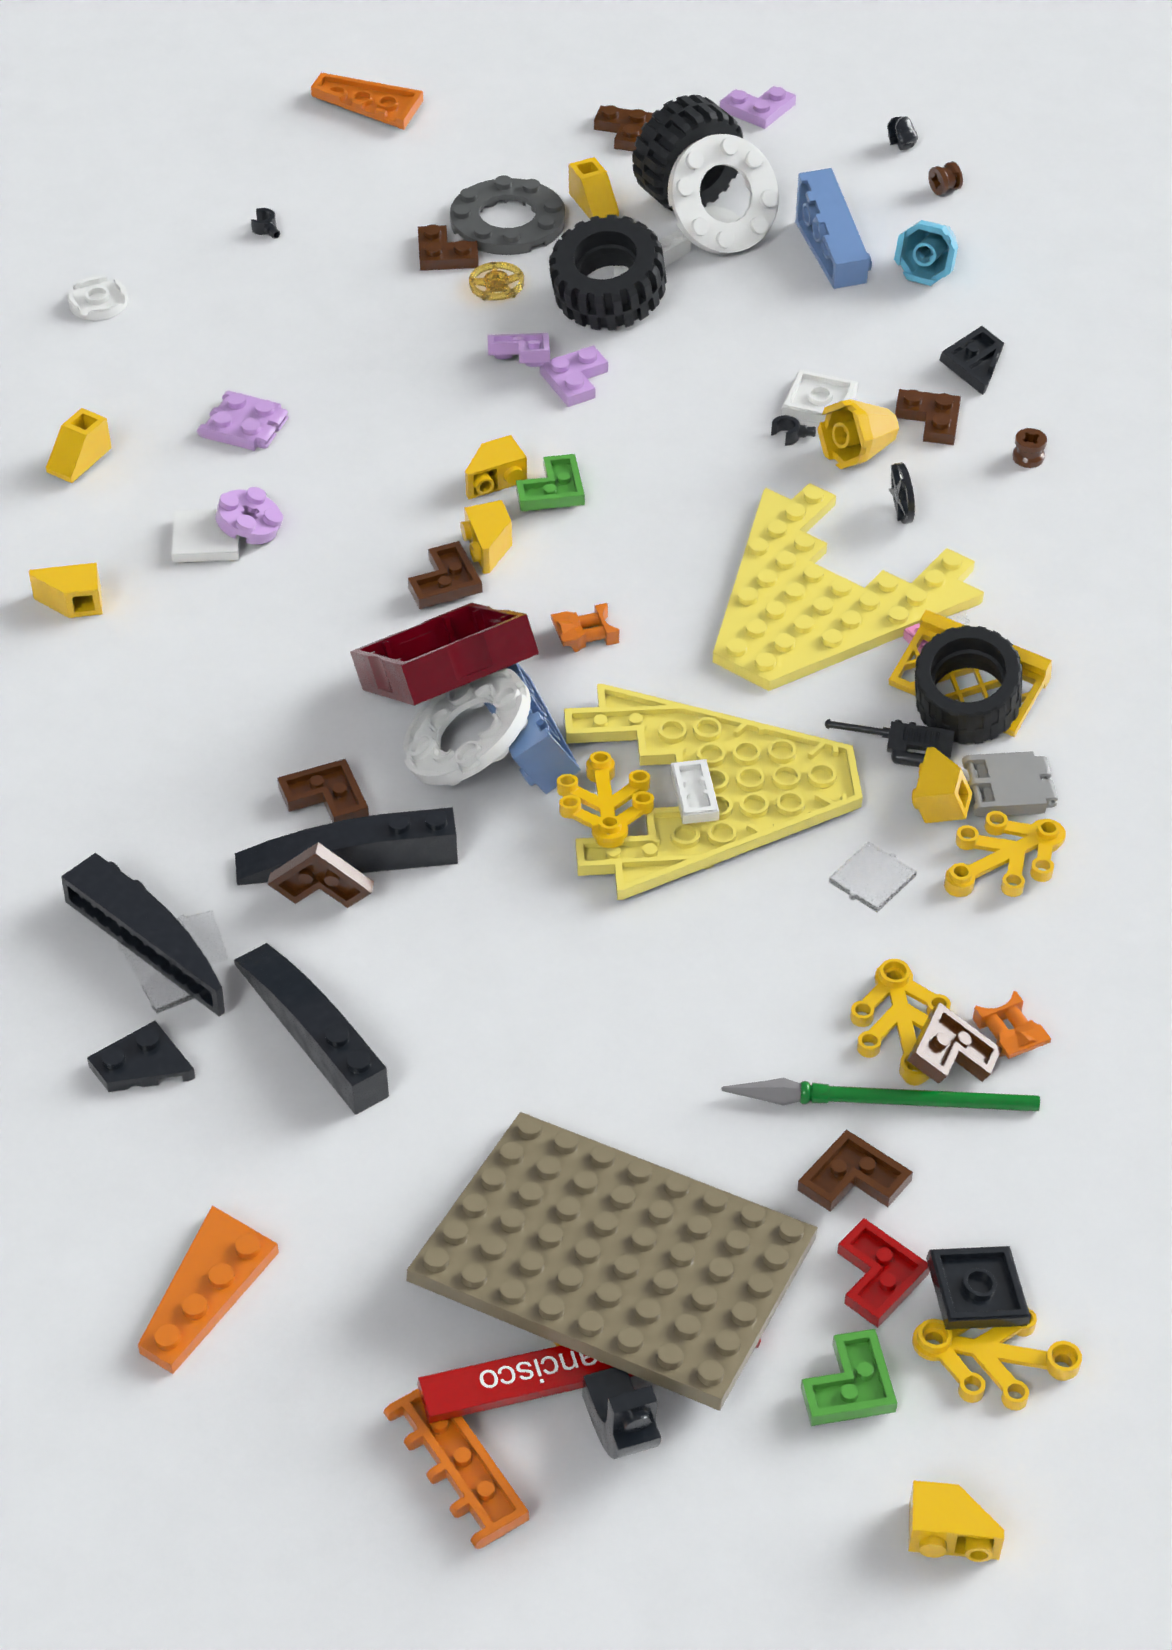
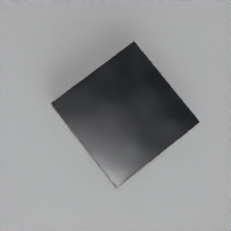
[926,1246,1031,1330]

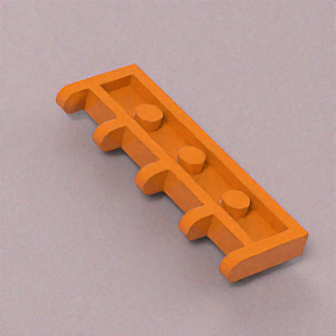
[383,1389,529,1549]

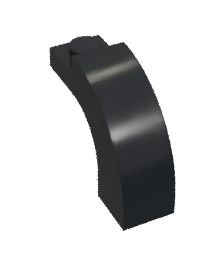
[582,1367,661,1459]

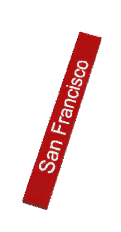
[417,1339,761,1424]

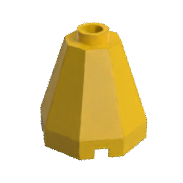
[817,399,899,469]

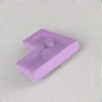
[720,86,796,129]
[488,333,550,367]
[540,346,608,407]

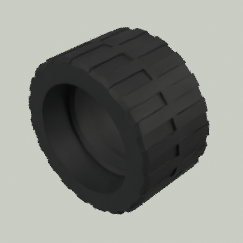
[915,625,1022,745]

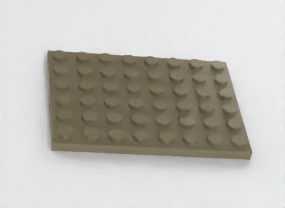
[406,1112,818,1411]

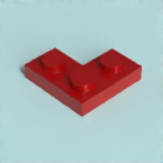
[837,1218,930,1328]

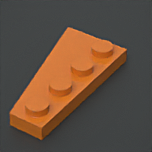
[311,73,423,130]
[138,1205,279,1374]

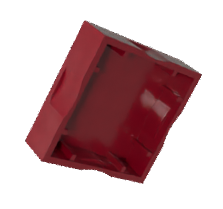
[350,603,539,706]

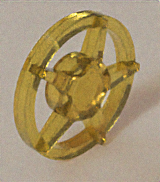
[469,262,524,301]

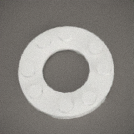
[668,134,779,254]
[403,668,531,786]

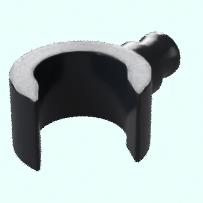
[251,208,280,239]
[771,415,816,446]

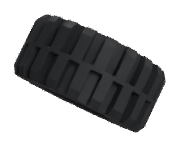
[632,95,743,212]
[549,215,667,331]

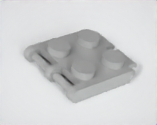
[962,751,1058,817]

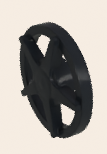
[889,462,915,524]

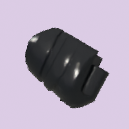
[887,116,918,150]

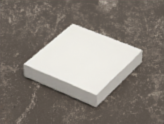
[781,370,858,423]
[171,509,240,563]

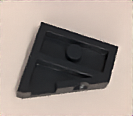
[939,326,1004,395]
[87,1021,196,1092]

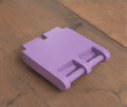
[197,391,289,451]

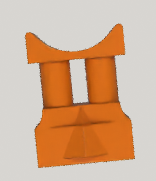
[551,603,620,652]
[972,991,1051,1059]

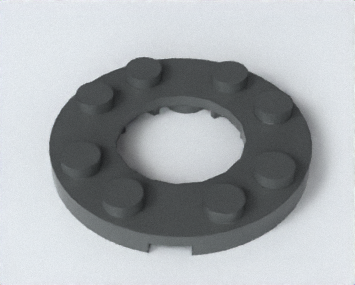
[450,175,565,255]

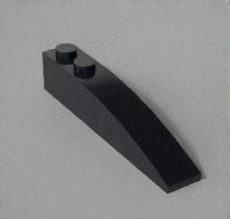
[235,807,458,885]
[61,853,225,1017]
[234,943,389,1115]

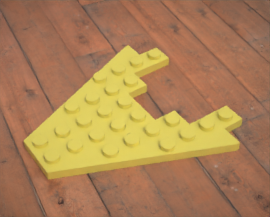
[712,483,984,691]
[564,684,863,900]

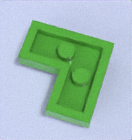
[516,454,585,511]
[801,1329,897,1426]

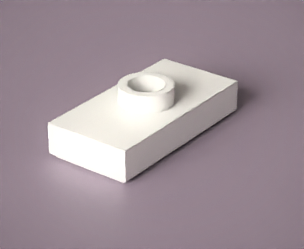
[670,759,719,824]

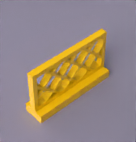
[888,610,1052,737]

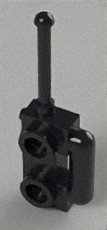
[825,719,955,767]

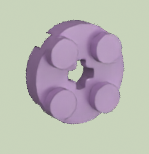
[215,487,283,544]

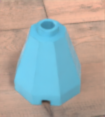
[894,220,958,286]

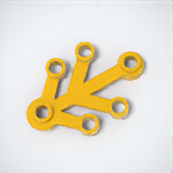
[557,751,654,848]
[944,811,1066,897]
[850,959,951,1086]
[912,1308,1082,1411]

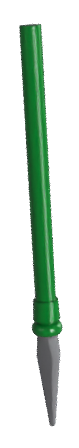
[721,1078,1040,1111]

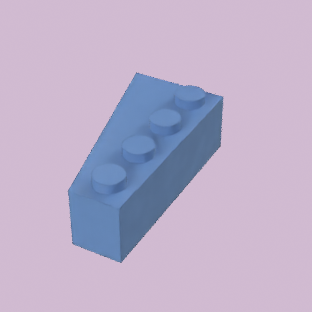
[795,168,872,289]
[484,663,581,794]

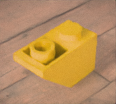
[568,157,619,219]
[46,408,112,483]
[465,435,527,499]
[460,500,512,574]
[29,563,103,618]
[912,747,972,823]
[908,1480,1004,1562]

